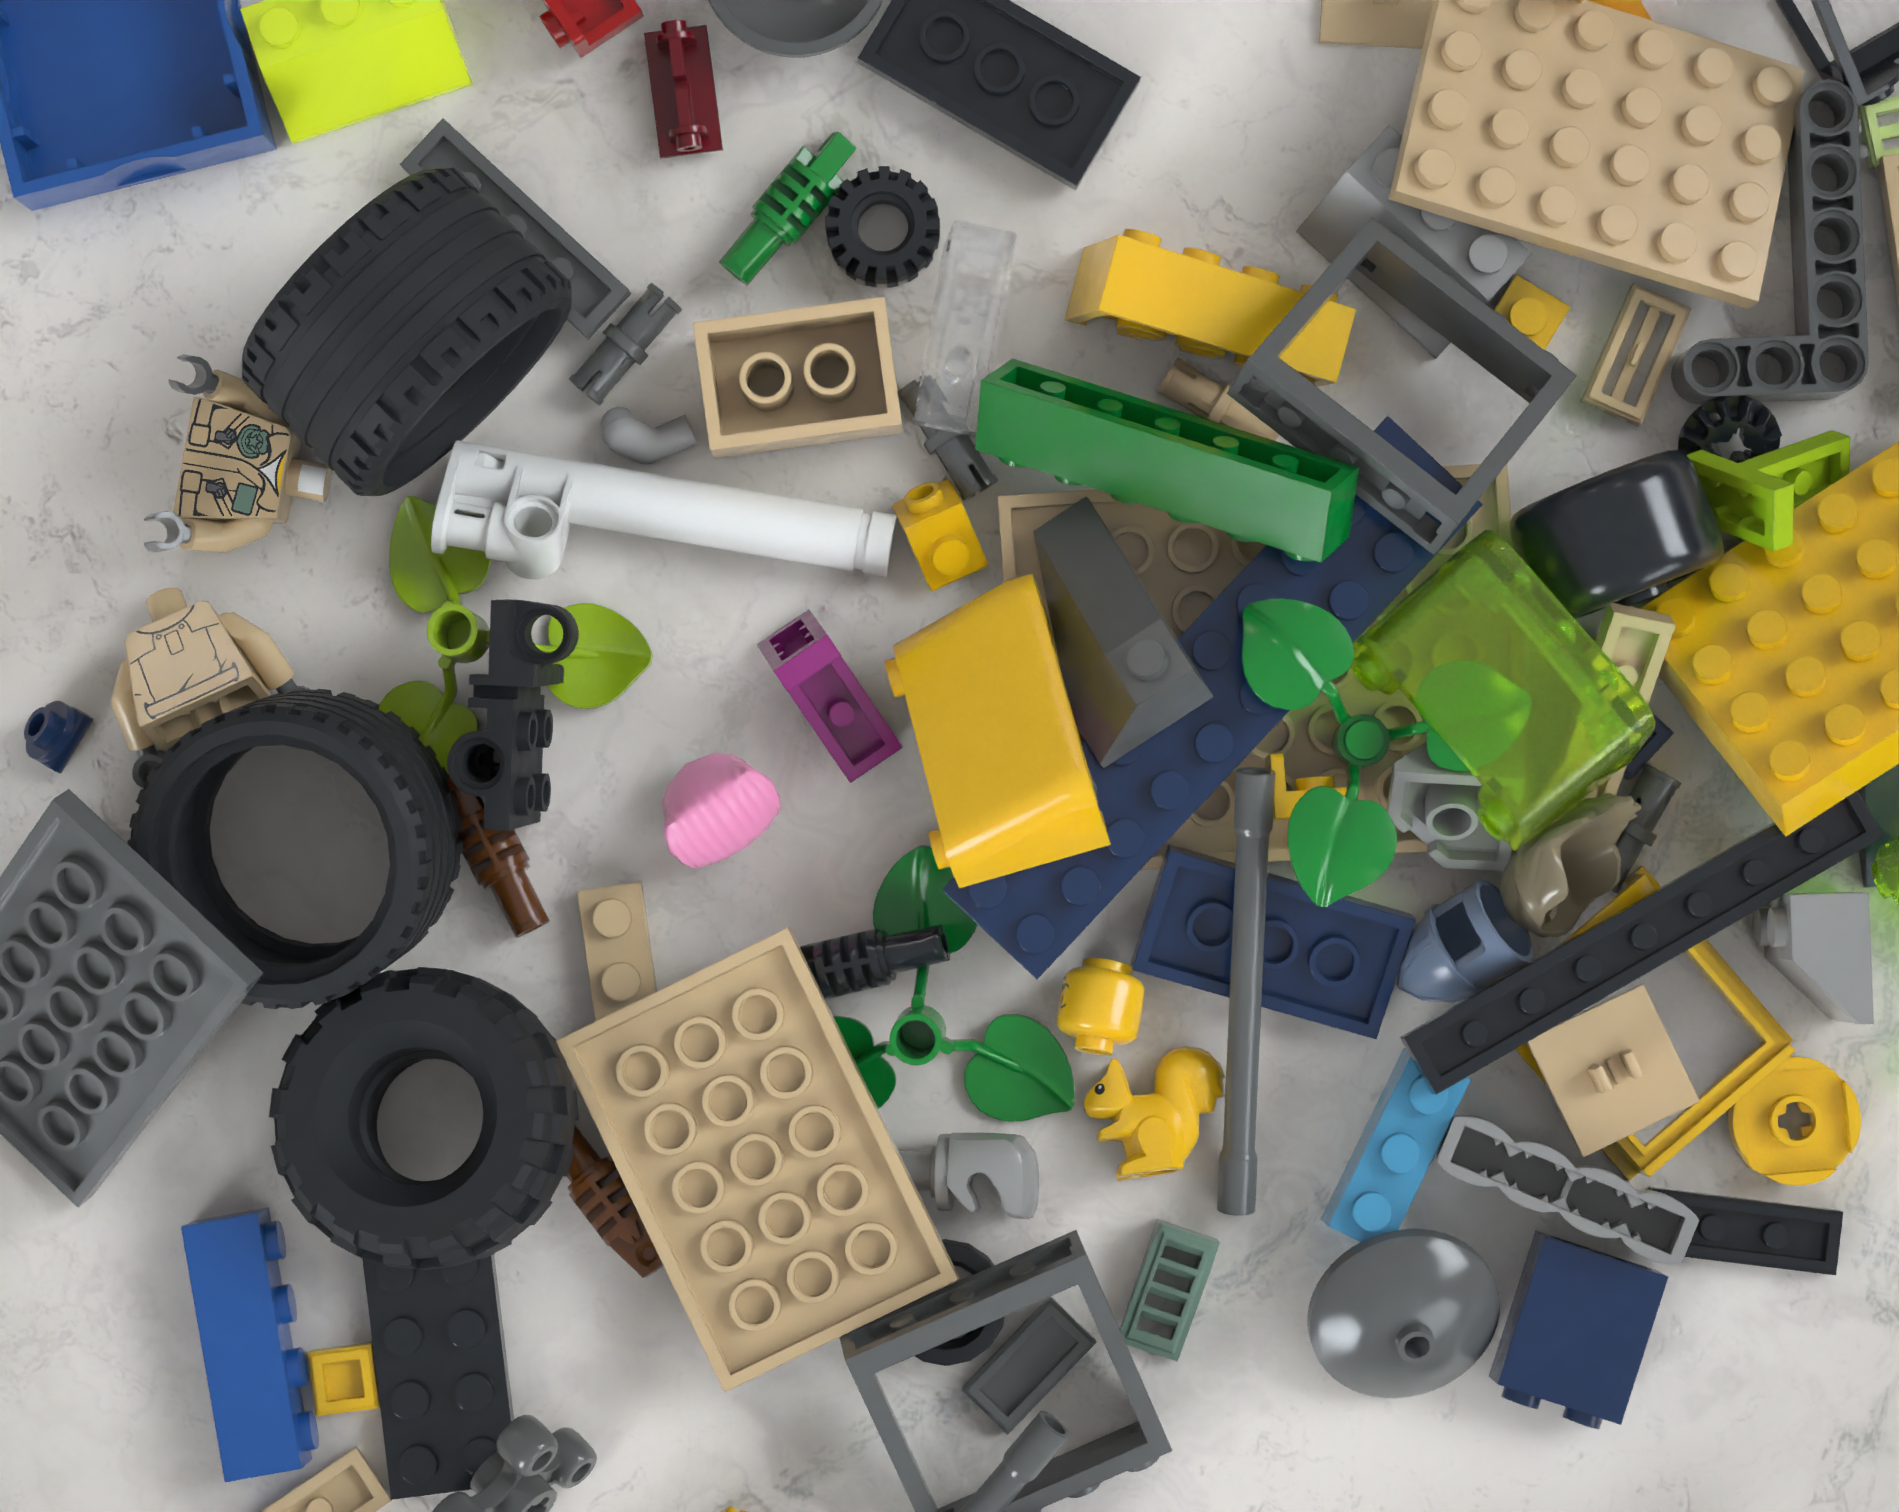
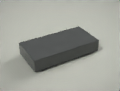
[962,1296,1097,1434]

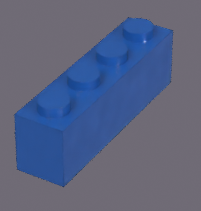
[181,1207,319,1482]

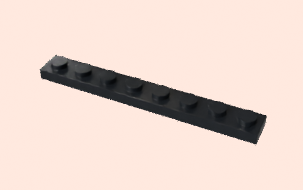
[1400,790,1884,1095]

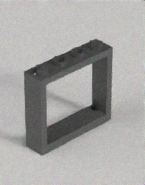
[1226,217,1577,555]
[839,1230,1172,1512]

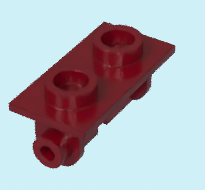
[644,20,723,159]

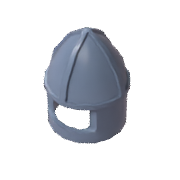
[1397,879,1534,1003]

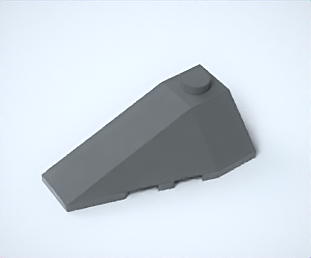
[1033,496,1214,768]

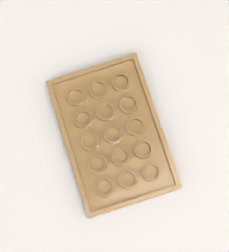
[1388,0,1805,309]
[556,927,959,1393]

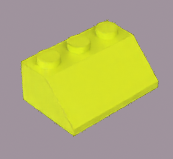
[240,0,473,145]

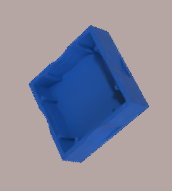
[0,0,277,211]

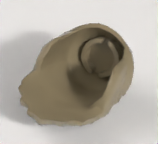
[1500,793,1641,938]

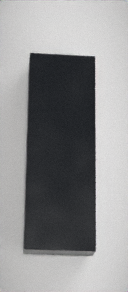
[1648,1187,1843,1275]

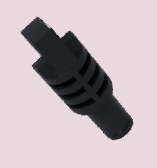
[800,924,950,999]

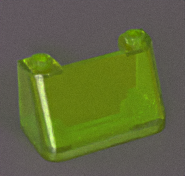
[1351,530,1655,851]

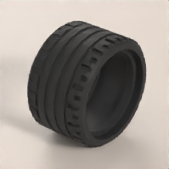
[242,168,572,496]
[127,689,463,1009]

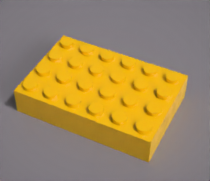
[1640,441,1899,837]

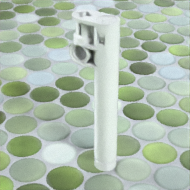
[431,440,897,580]

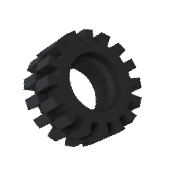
[825,166,940,288]

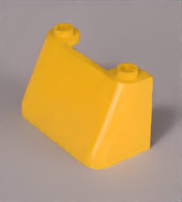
[884,573,1111,888]

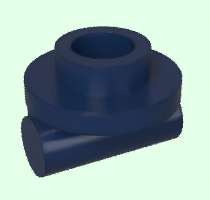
[24,701,94,774]

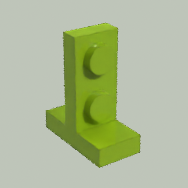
[1687,430,1850,551]

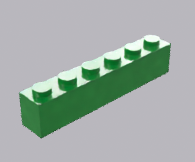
[975,358,1359,562]

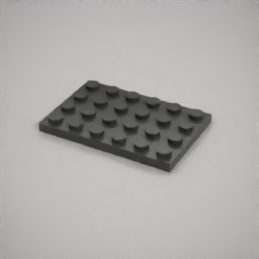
[0,789,263,1208]

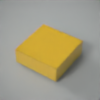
[308,1342,380,1416]

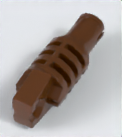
[446,774,550,938]
[567,1125,663,1278]

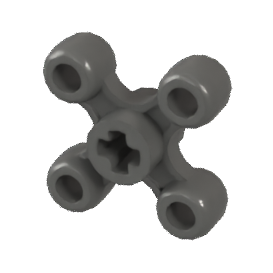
[432,1415,597,1512]

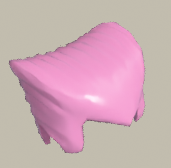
[662,753,781,868]

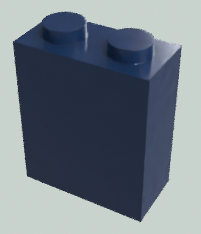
[1489,1230,1668,1429]

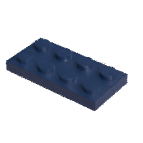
[1130,844,1416,1039]

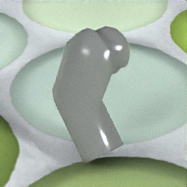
[601,407,698,464]

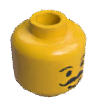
[1056,958,1145,1056]

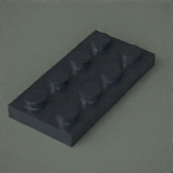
[858,0,1141,190]
[362,1254,514,1500]

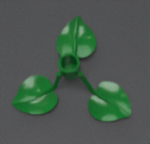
[1242,598,1532,907]
[833,845,1075,1122]

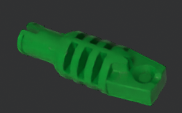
[719,131,856,286]

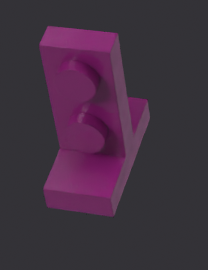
[757,609,903,783]

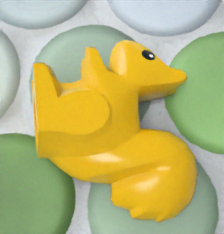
[1083,1046,1225,1182]

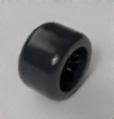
[1510,450,1724,624]

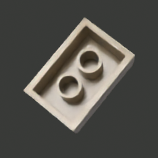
[693,297,903,459]

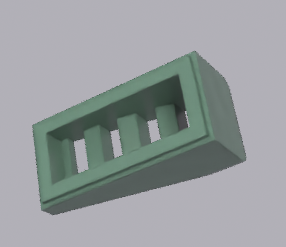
[1120,1219,1220,1362]

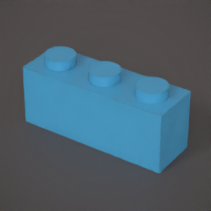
[1321,1048,1471,1242]

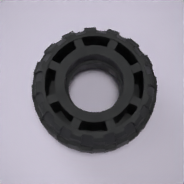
[269,967,579,1270]

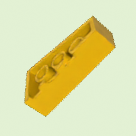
[1064,229,1356,387]

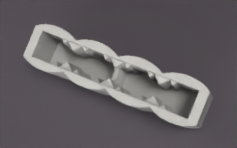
[1436,1115,1699,1264]

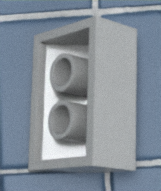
[1296,124,1532,359]

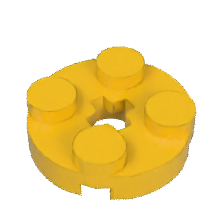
[1728,1056,1861,1186]

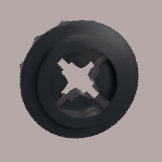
[1678,396,1782,463]

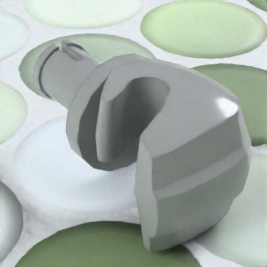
[899,1133,1039,1219]

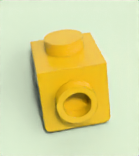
[892,480,989,592]

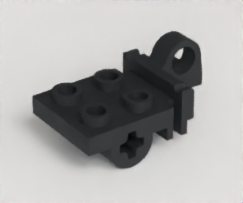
[447,599,579,831]

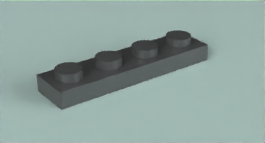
[400,118,631,340]

